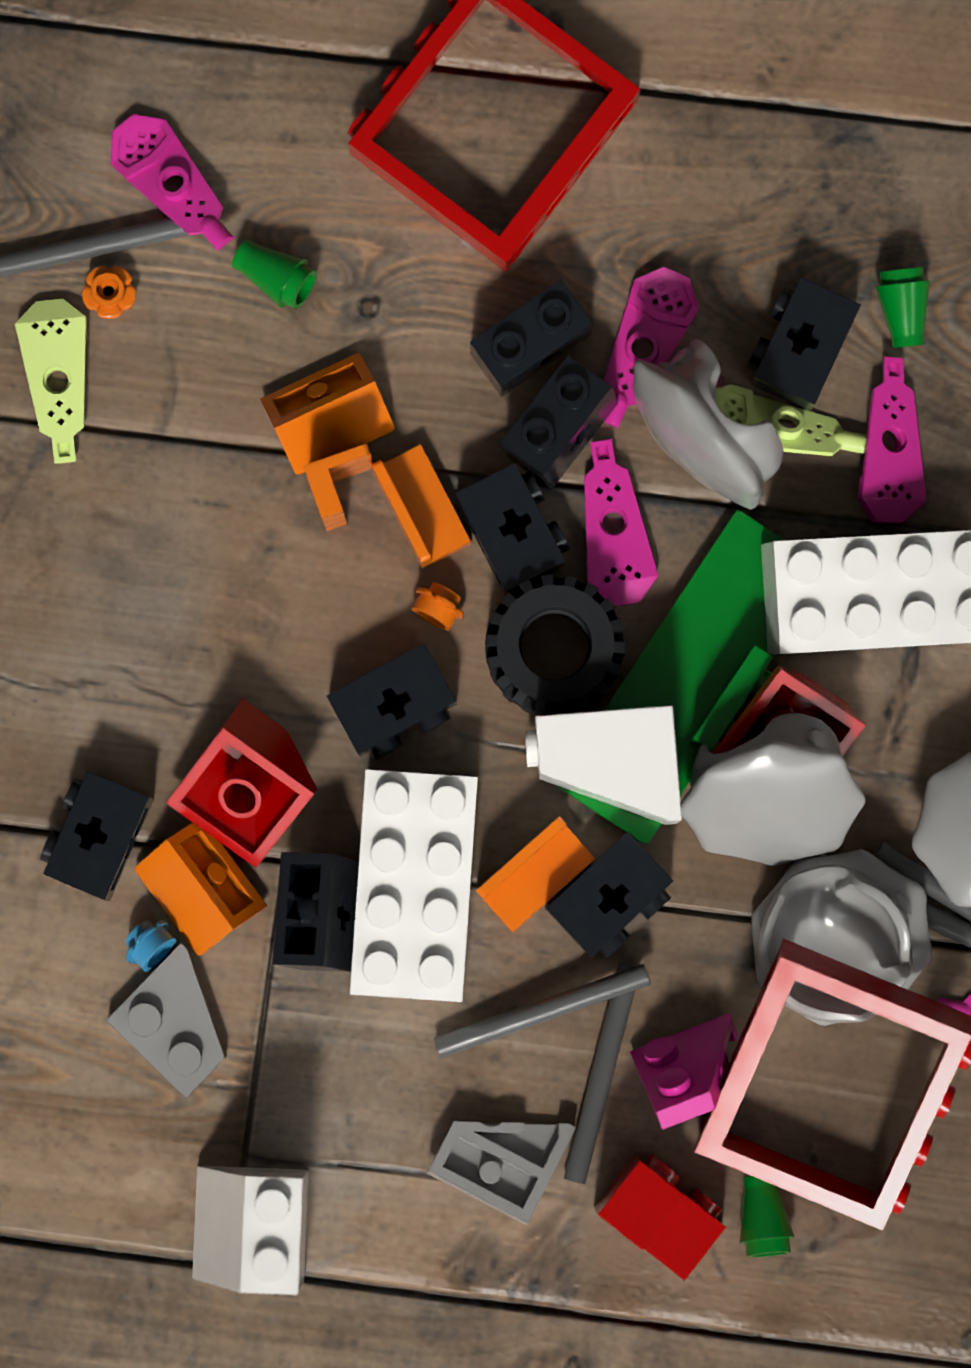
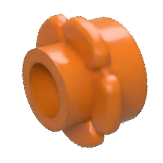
[82,265,136,319]
[411,582,464,631]

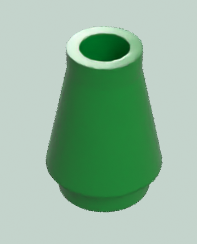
[232,239,317,309]
[875,267,930,348]
[739,1176,795,1258]

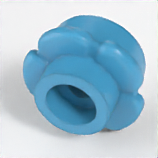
[125,920,177,972]

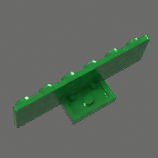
[557,511,785,844]

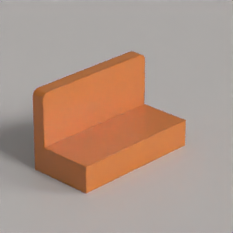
[260,352,395,475]
[303,444,373,531]
[371,444,471,569]
[476,816,596,933]
[135,823,267,956]

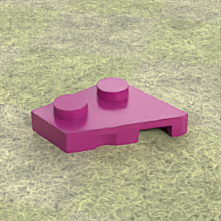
[630,1013,738,1130]

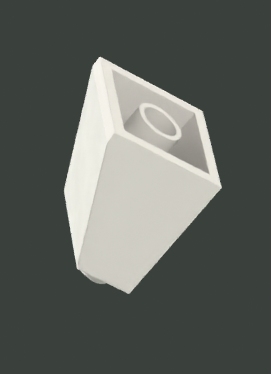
[525,706,682,825]
[192,1165,309,1295]

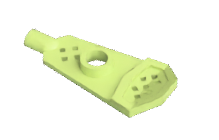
[15,298,87,464]
[715,384,867,456]

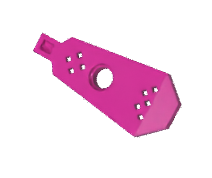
[111,114,235,251]
[603,267,700,429]
[857,357,927,525]
[584,439,658,607]

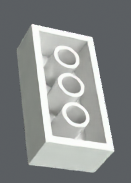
[761,530,971,655]
[350,770,478,1002]

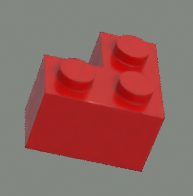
[594,1154,726,1281]

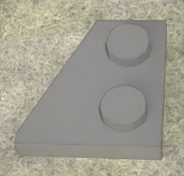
[106,943,226,1098]
[427,1121,576,1225]

